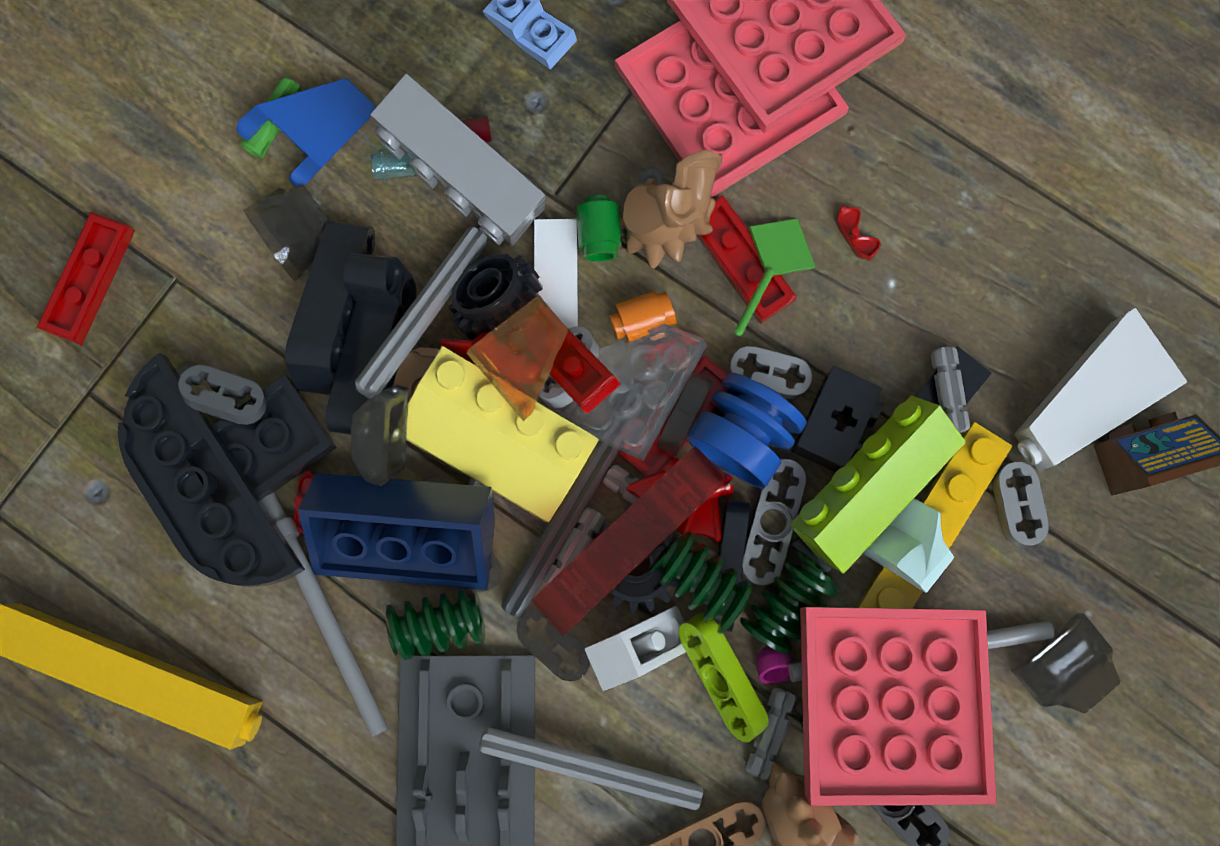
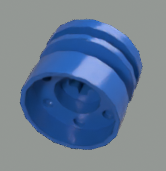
[686,373,807,489]

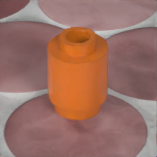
[609,291,677,345]

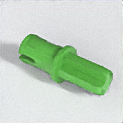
[238,77,303,160]

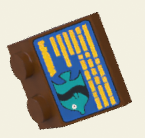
[1094,411,1220,496]

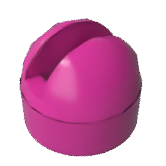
[756,646,793,684]

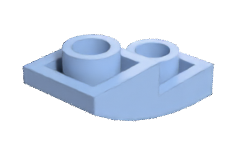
[483,0,577,70]

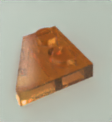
[467,295,568,422]

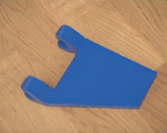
[236,78,376,189]

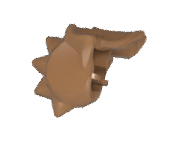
[620,150,722,269]
[761,763,859,846]

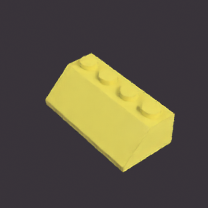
[395,346,599,523]

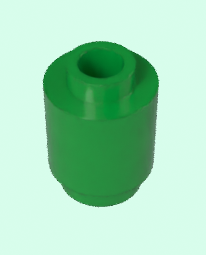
[576,195,622,262]

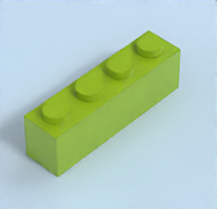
[789,395,966,574]

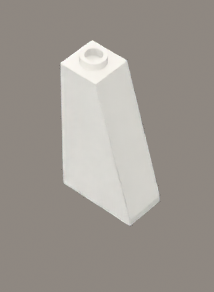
[1014,308,1187,471]

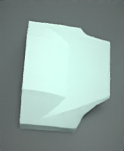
[862,498,954,593]

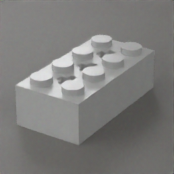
[370,74,546,248]

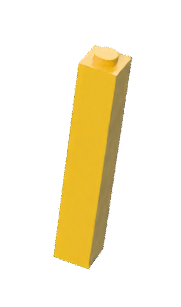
[0,603,263,750]

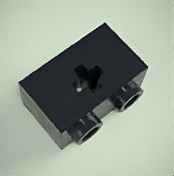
[791,366,883,472]

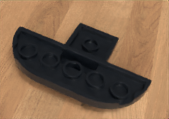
[118,353,337,587]

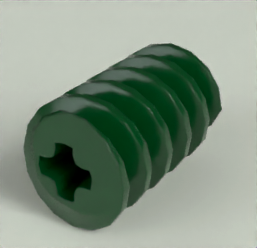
[648,531,752,634]
[740,550,839,653]
[386,589,486,660]

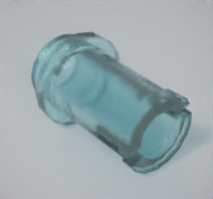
[371,149,417,184]

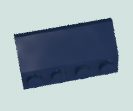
[298,473,495,590]

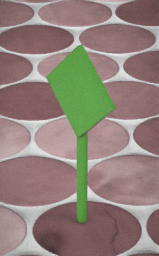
[734,218,815,336]

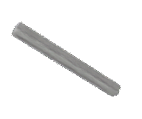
[355,226,487,399]
[479,727,703,810]

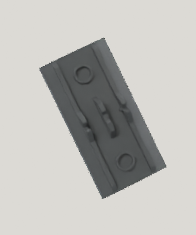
[396,655,535,846]

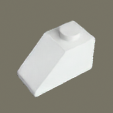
[584,606,686,691]

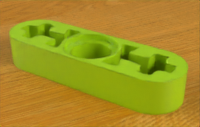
[678,613,769,742]

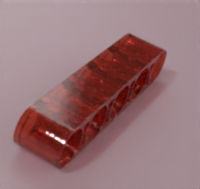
[531,446,728,636]

